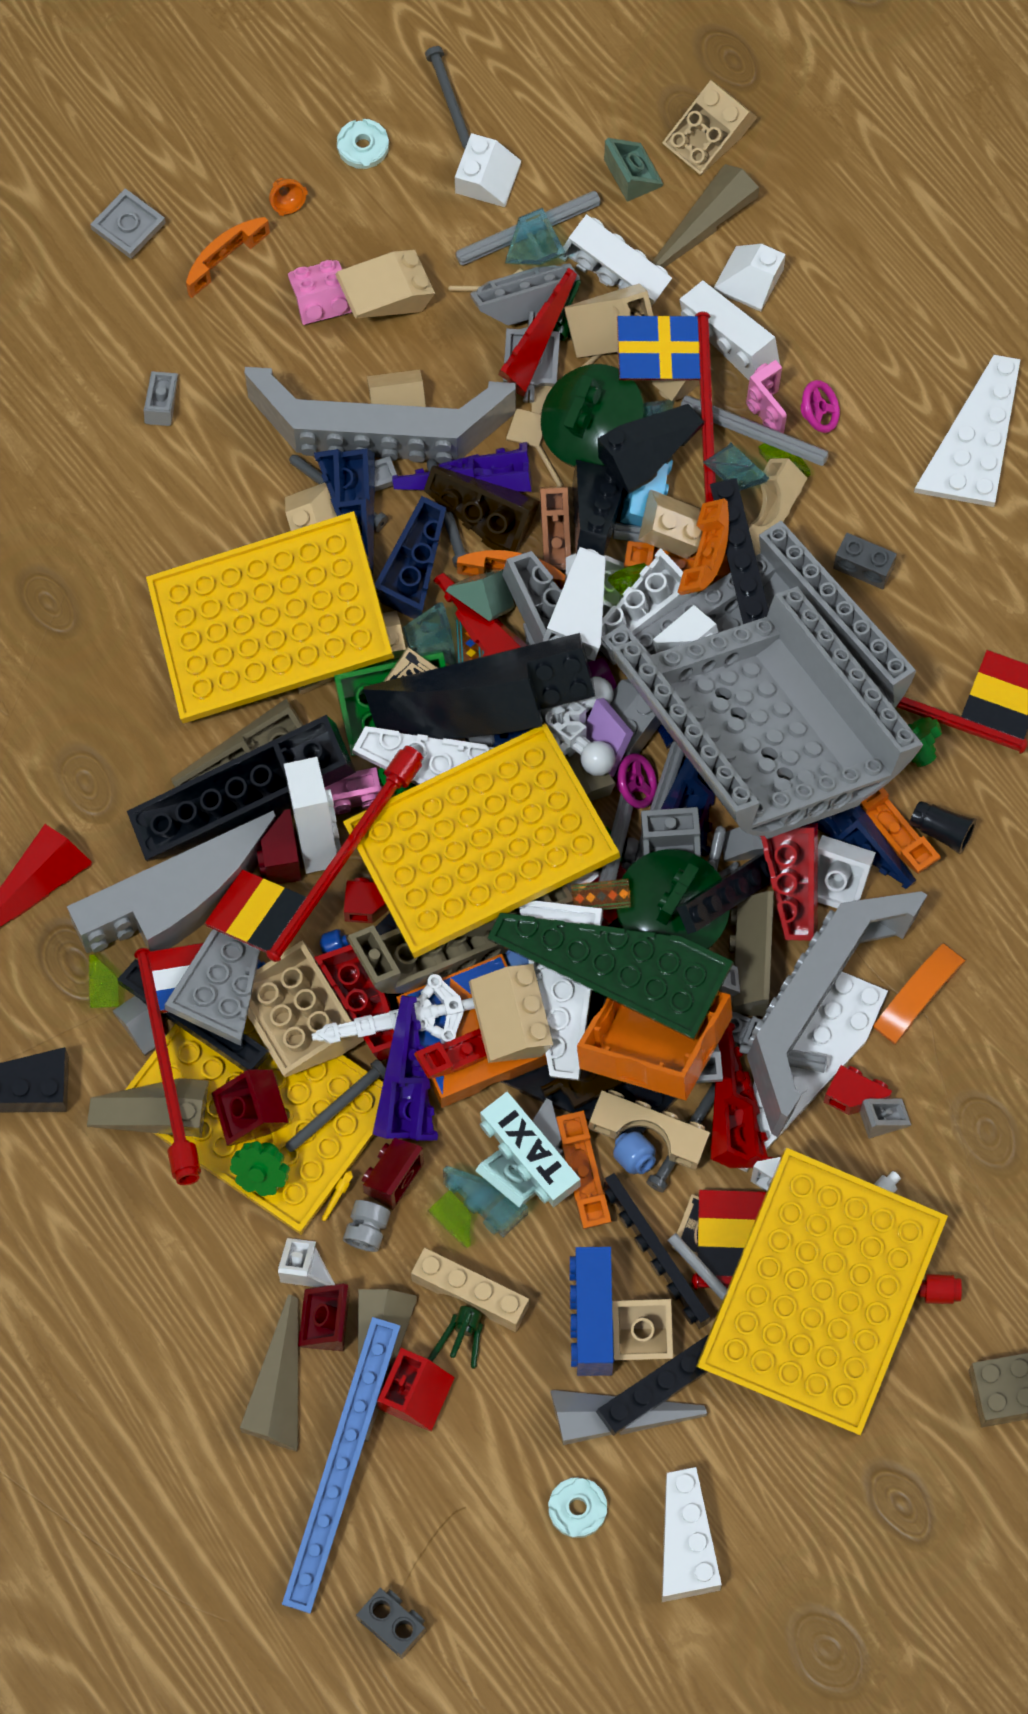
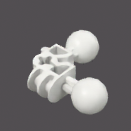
[541,677,616,776]

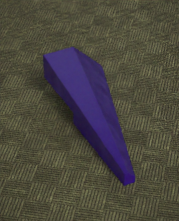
[392,442,532,492]
[372,995,438,1141]

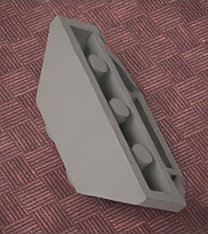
[470,263,580,326]
[610,679,661,778]

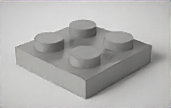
[90,188,166,259]

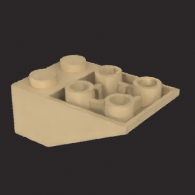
[662,80,757,175]
[564,284,653,358]

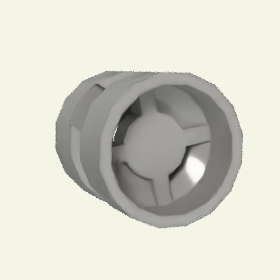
[343,1200,391,1252]

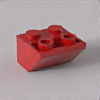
[377,1348,455,1432]

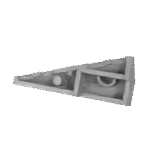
[550,1390,707,1445]

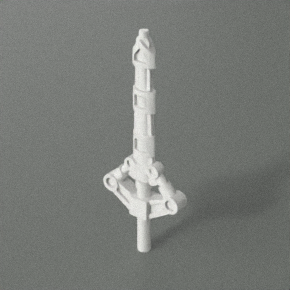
[311,974,475,1044]

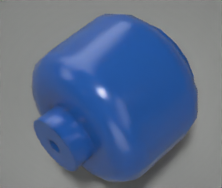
[320,929,350,954]

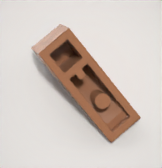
[539,486,571,570]

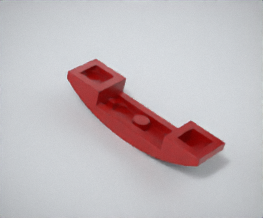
[414,1028,487,1079]

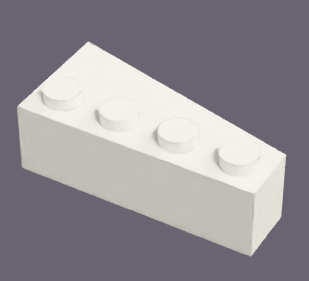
[558,214,672,307]
[679,280,780,380]
[599,548,697,666]
[284,757,341,874]
[662,1467,722,1602]

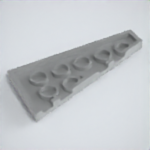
[165,929,260,1046]

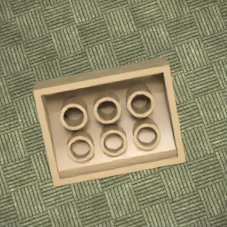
[247,940,364,1077]

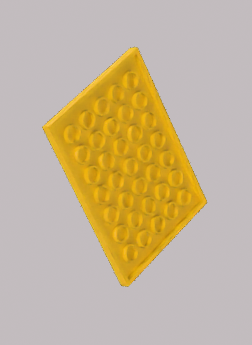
[146,511,394,724]
[343,723,621,959]
[125,1015,383,1235]
[696,1148,948,1436]

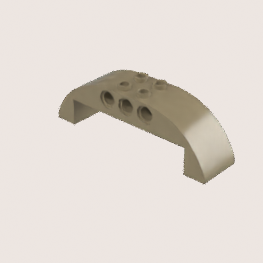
[347,885,575,994]

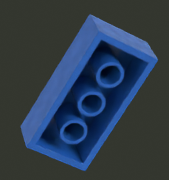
[569,1247,613,1376]

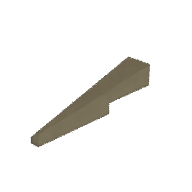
[652,164,759,268]
[171,698,304,787]
[240,1294,298,1452]

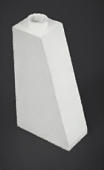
[543,547,606,661]

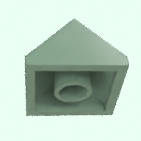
[604,138,664,202]
[446,569,515,621]

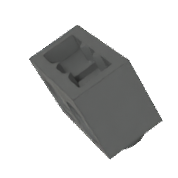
[833,533,897,589]
[356,1588,426,1659]

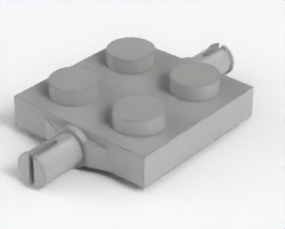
[503,311,560,403]

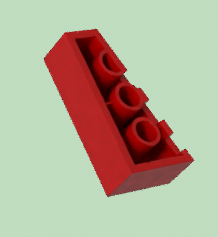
[760,823,818,941]
[314,945,394,1061]

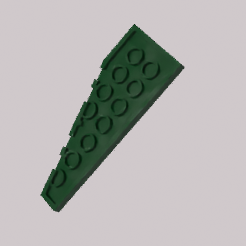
[487,913,734,1041]

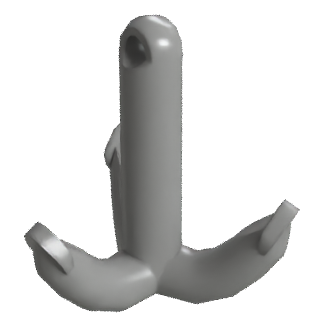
[708,826,739,878]

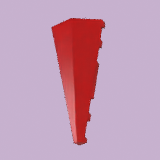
[498,268,577,398]
[433,573,528,657]
[0,824,92,927]
[710,1022,773,1168]

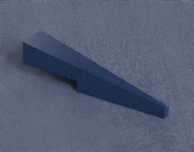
[314,448,375,576]
[660,757,715,856]
[813,805,916,889]

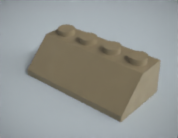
[729,891,774,1017]

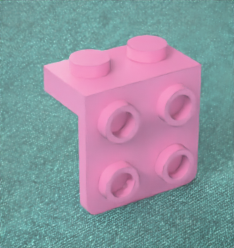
[288,260,352,325]
[746,360,787,433]
[325,767,382,815]

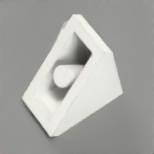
[278,1238,335,1287]

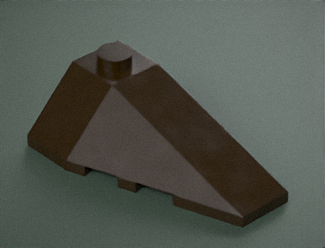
[424,465,540,552]

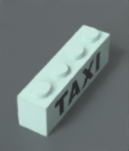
[480,1091,581,1208]

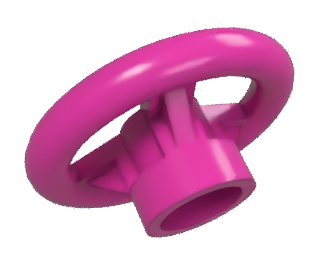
[801,380,840,433]
[616,753,657,809]

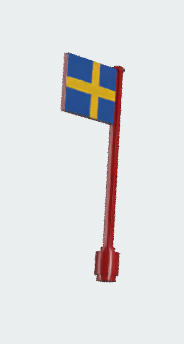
[617,311,716,503]

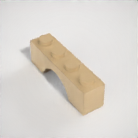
[748,458,808,556]
[588,1090,710,1170]
[411,1248,529,1332]

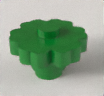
[907,717,942,767]
[230,1141,290,1196]

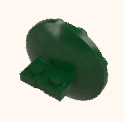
[541,364,646,468]
[616,849,730,949]

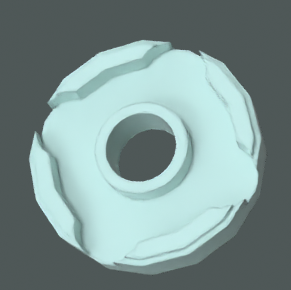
[337,119,389,169]
[548,1478,607,1538]

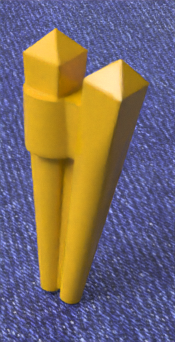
[321,1171,353,1221]

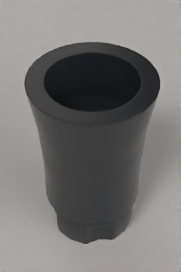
[909,801,976,854]

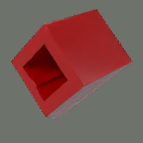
[344,878,389,923]
[823,1065,892,1115]

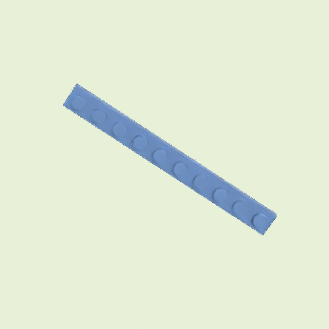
[282,1317,400,1614]

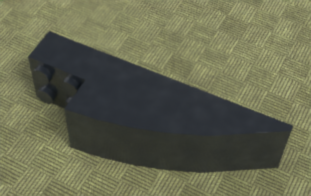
[363,633,595,739]
[127,715,356,862]

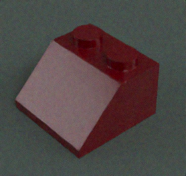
[257,809,302,884]
[211,1069,289,1146]
[362,1138,424,1210]

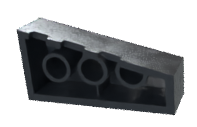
[572,460,626,556]
[0,1047,69,1113]

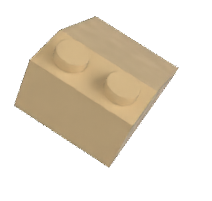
[335,250,435,319]

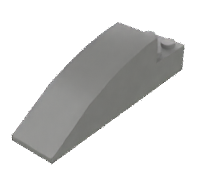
[67,811,276,953]

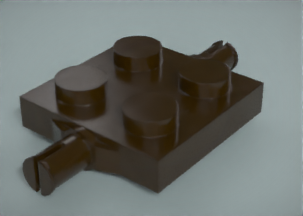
[540,1069,625,1110]

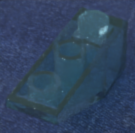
[443,1166,528,1238]

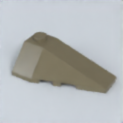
[87,1078,209,1137]

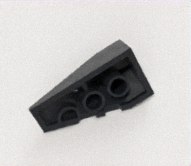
[597,404,704,494]

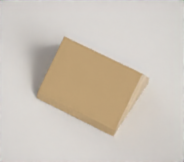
[367,370,426,407]

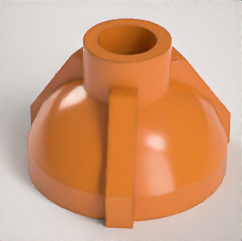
[269,178,308,216]

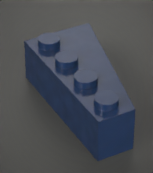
[375,496,446,622]

